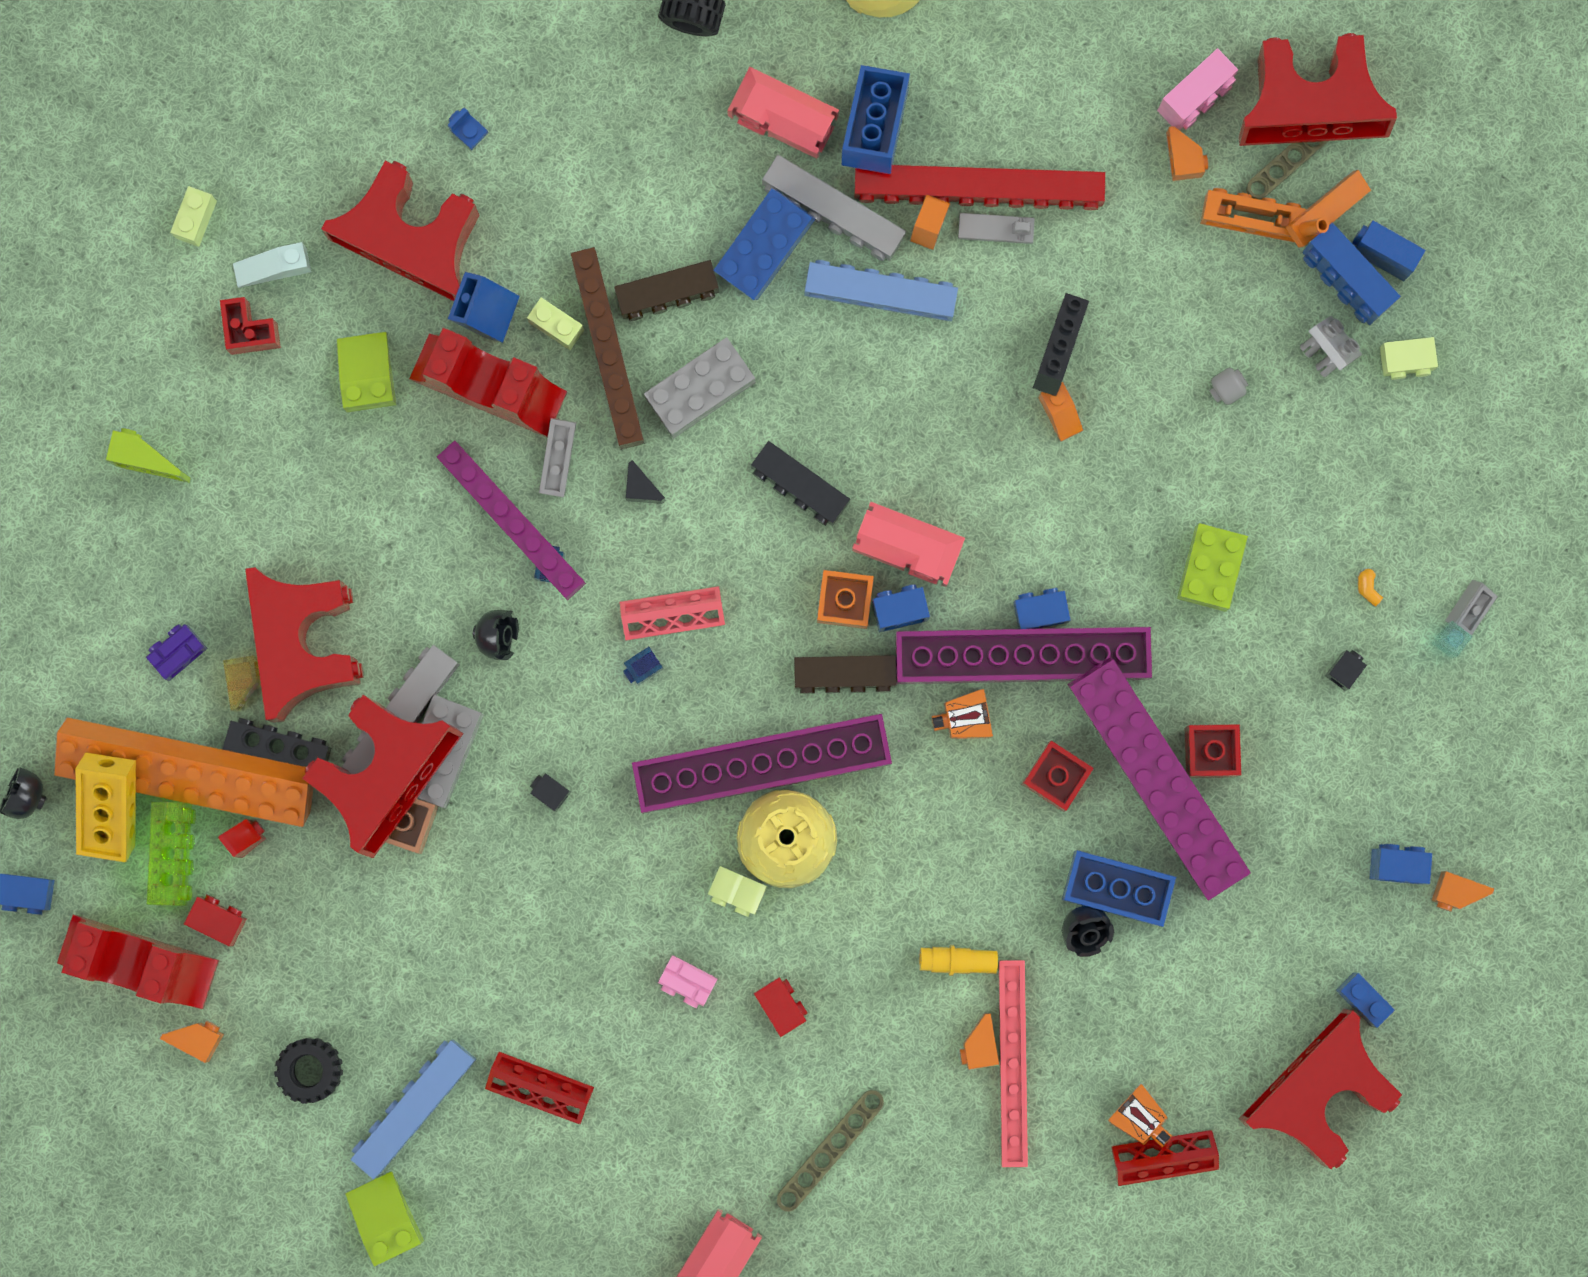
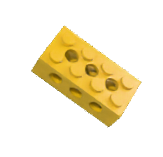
[76,752,136,862]

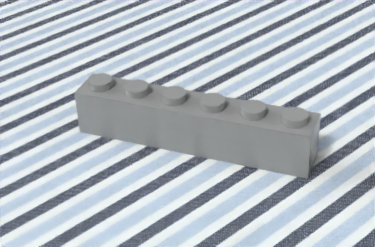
[762,155,906,261]
[342,645,460,774]

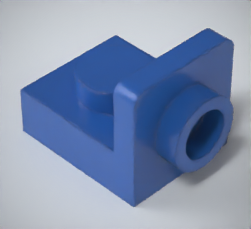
[448,107,489,150]

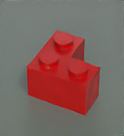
[220,297,281,355]

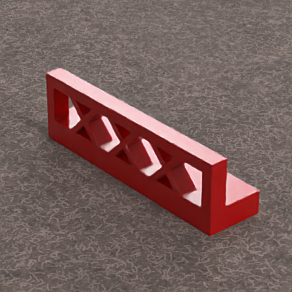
[485,1052,594,1125]
[1111,1130,1219,1186]

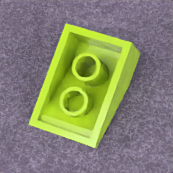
[337,332,397,412]
[106,428,191,483]
[345,1171,424,1267]

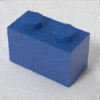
[1013,588,1071,629]
[0,874,55,915]
[1336,972,1395,1028]

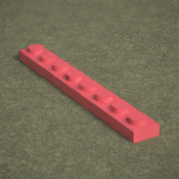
[999,960,1028,1167]

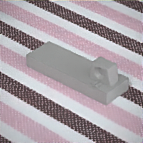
[958,213,1035,244]
[539,418,577,497]

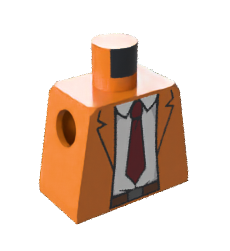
[932,689,993,739]
[1108,1084,1172,1147]

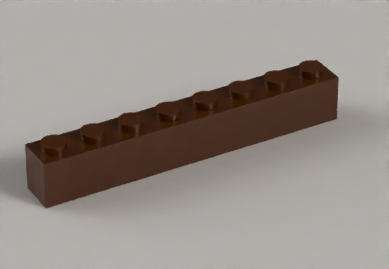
[570,247,645,450]

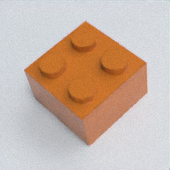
[817,570,874,629]

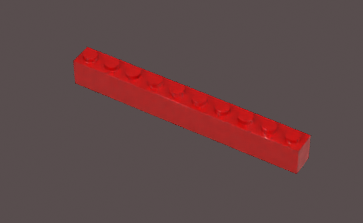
[854,165,1106,210]

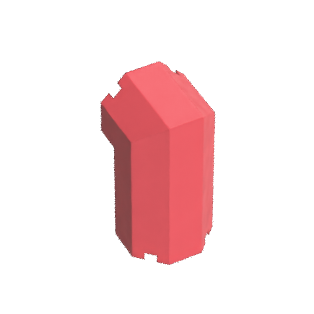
[727,67,839,159]
[852,502,965,587]
[676,1209,762,1277]

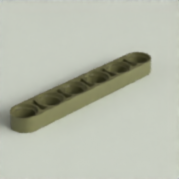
[1246,141,1329,200]
[777,1090,884,1212]

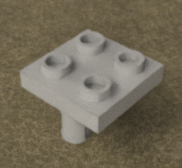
[1300,316,1363,377]

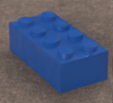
[841,65,910,174]
[713,188,816,300]
[1302,222,1401,326]
[1062,850,1176,927]

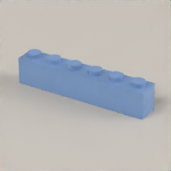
[805,260,958,321]
[350,1039,477,1180]

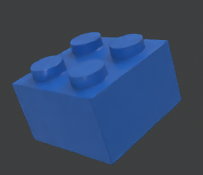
[872,584,930,633]
[1369,844,1432,884]

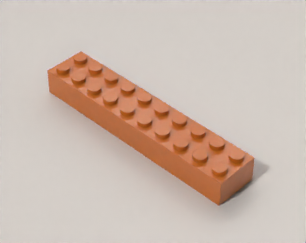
[54,717,314,827]

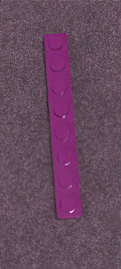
[436,440,586,601]

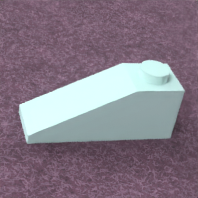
[233,242,311,288]

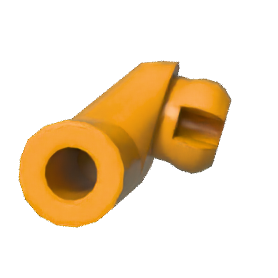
[1358,569,1384,607]

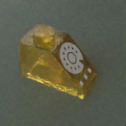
[223,655,261,712]

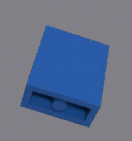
[1352,221,1426,282]
[448,272,520,343]

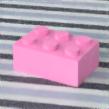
[1157,48,1238,130]

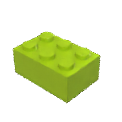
[1177,523,1248,612]

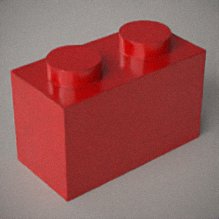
[184,894,247,947]
[753,977,808,1037]

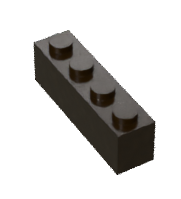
[614,260,719,321]
[794,655,896,694]

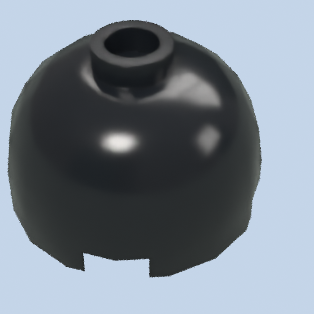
[473,610,519,660]
[0,767,46,819]
[1061,906,1115,957]

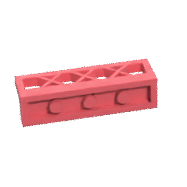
[620,586,725,640]

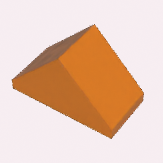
[910,195,950,250]

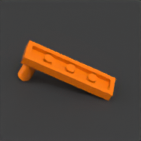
[1286,170,1371,248]

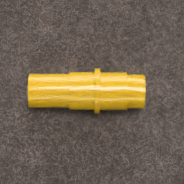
[919,945,998,976]

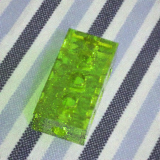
[146,802,196,906]

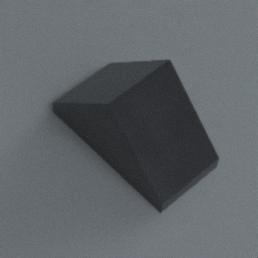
[625,460,666,504]

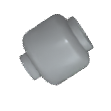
[1209,368,1249,405]

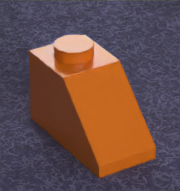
[1166,126,1208,181]
[1038,382,1083,441]
[1432,871,1494,912]
[960,1013,999,1070]
[160,1021,224,1063]

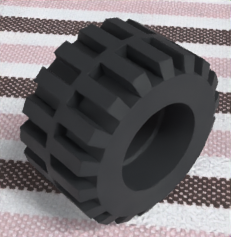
[658,0,726,37]
[274,1038,343,1104]

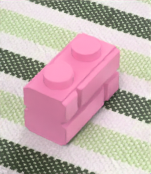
[658,955,718,1008]

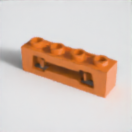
[1200,188,1307,242]

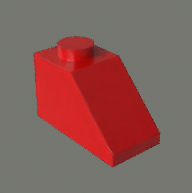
[218,819,266,858]

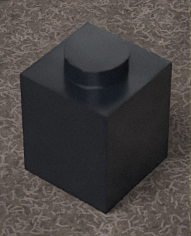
[1325,650,1367,691]
[530,773,571,812]

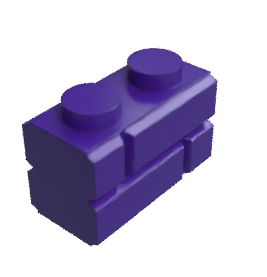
[146,624,208,681]

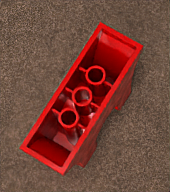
[1239,33,1397,146]
[321,160,480,301]
[409,328,568,438]
[245,567,364,723]
[302,695,464,858]
[57,914,219,1009]
[1238,1009,1402,1169]

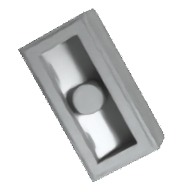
[1445,580,1498,638]

